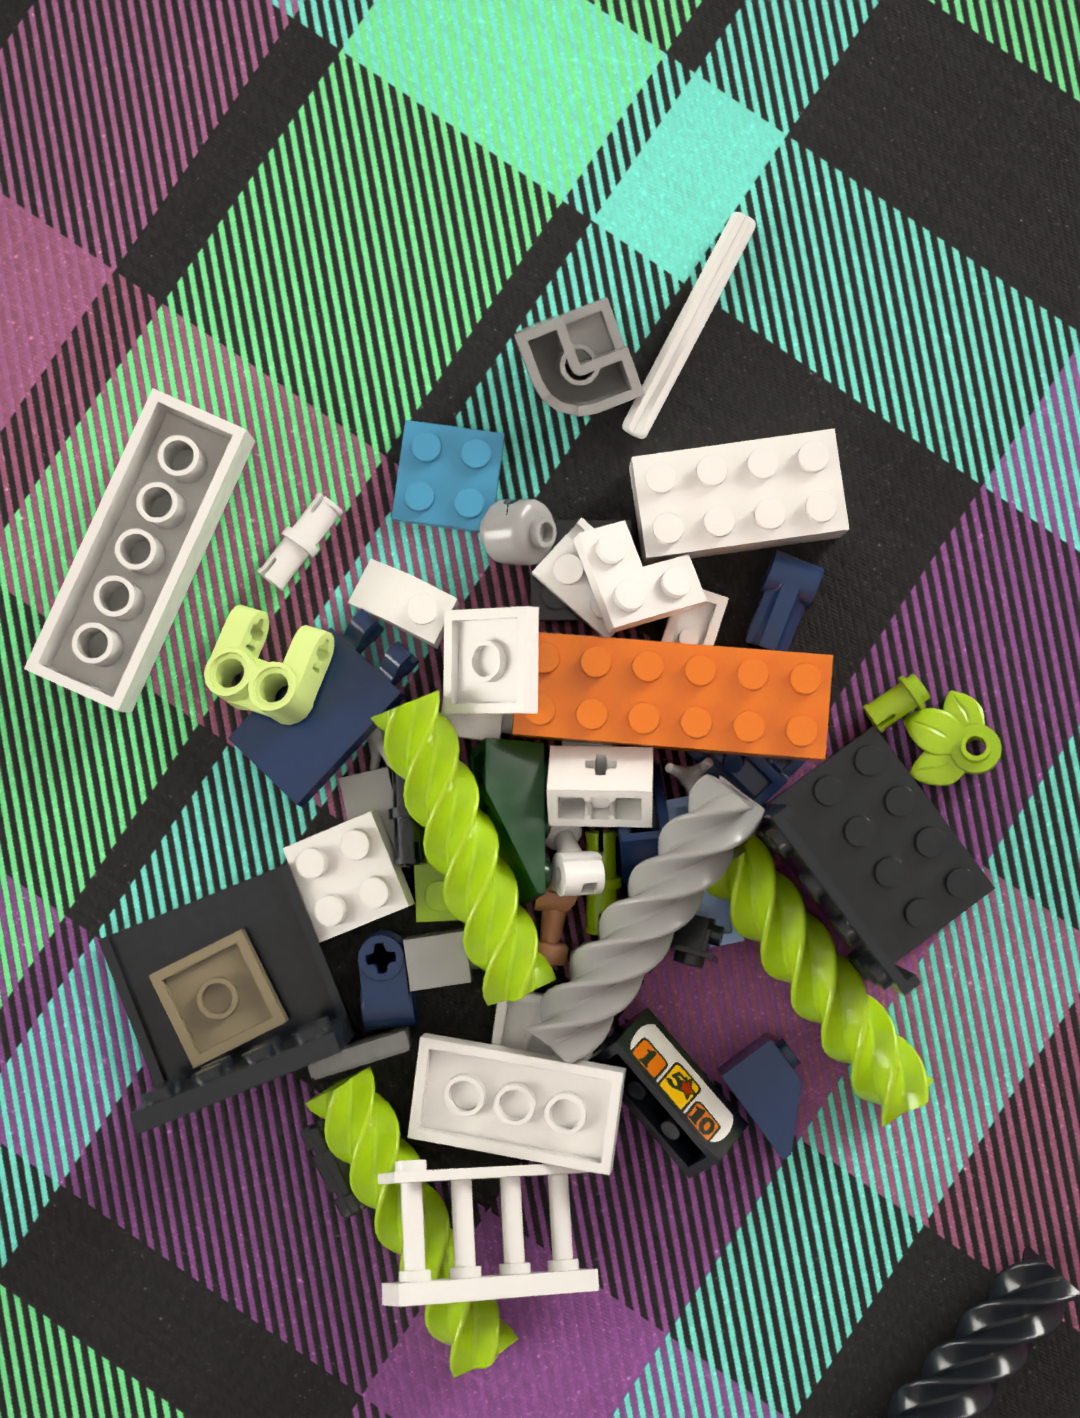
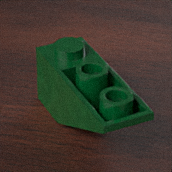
[471,738,552,903]

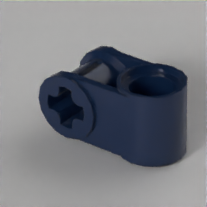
[358,929,418,1031]

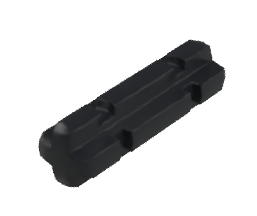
[300,1119,367,1218]

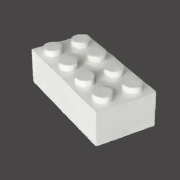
[629,429,849,565]

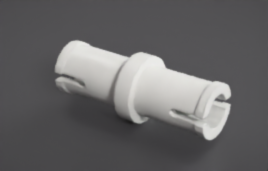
[256,492,343,592]

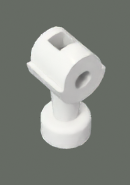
[545,826,605,897]

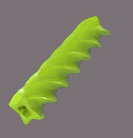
[370,690,556,1006]
[706,834,934,1127]
[304,1066,519,1378]

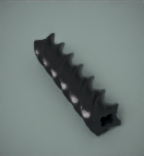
[888,1244,1080,1418]

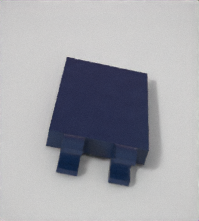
[228,608,419,808]

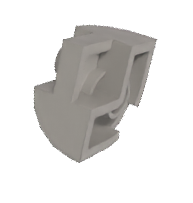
[514,297,645,417]

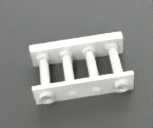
[378,1160,599,1307]

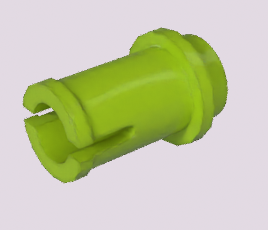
[862,673,931,733]

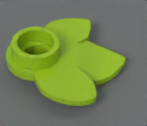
[904,691,1002,786]

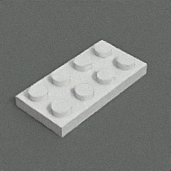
[407,1033,626,1175]

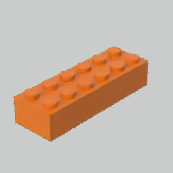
[512,632,833,762]

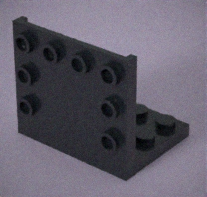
[755,725,995,996]
[98,863,357,1135]

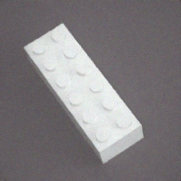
[24,388,255,714]

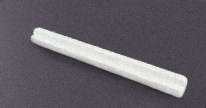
[623,212,756,439]

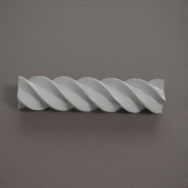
[526,774,765,1064]

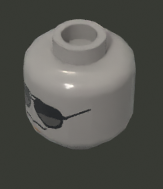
[480,499,556,565]

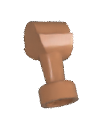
[534,881,578,966]

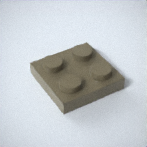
[148,928,289,1068]

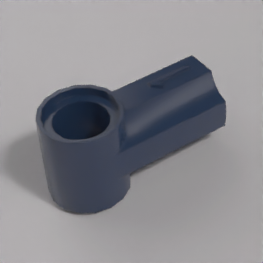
[743,550,824,651]

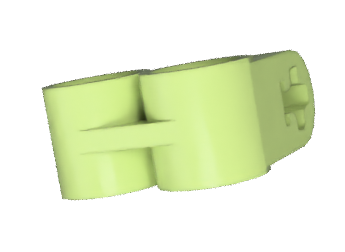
[204,604,334,725]

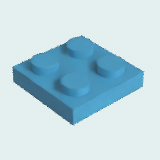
[391,420,505,533]

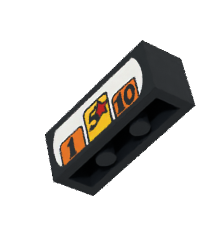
[588,1007,749,1178]

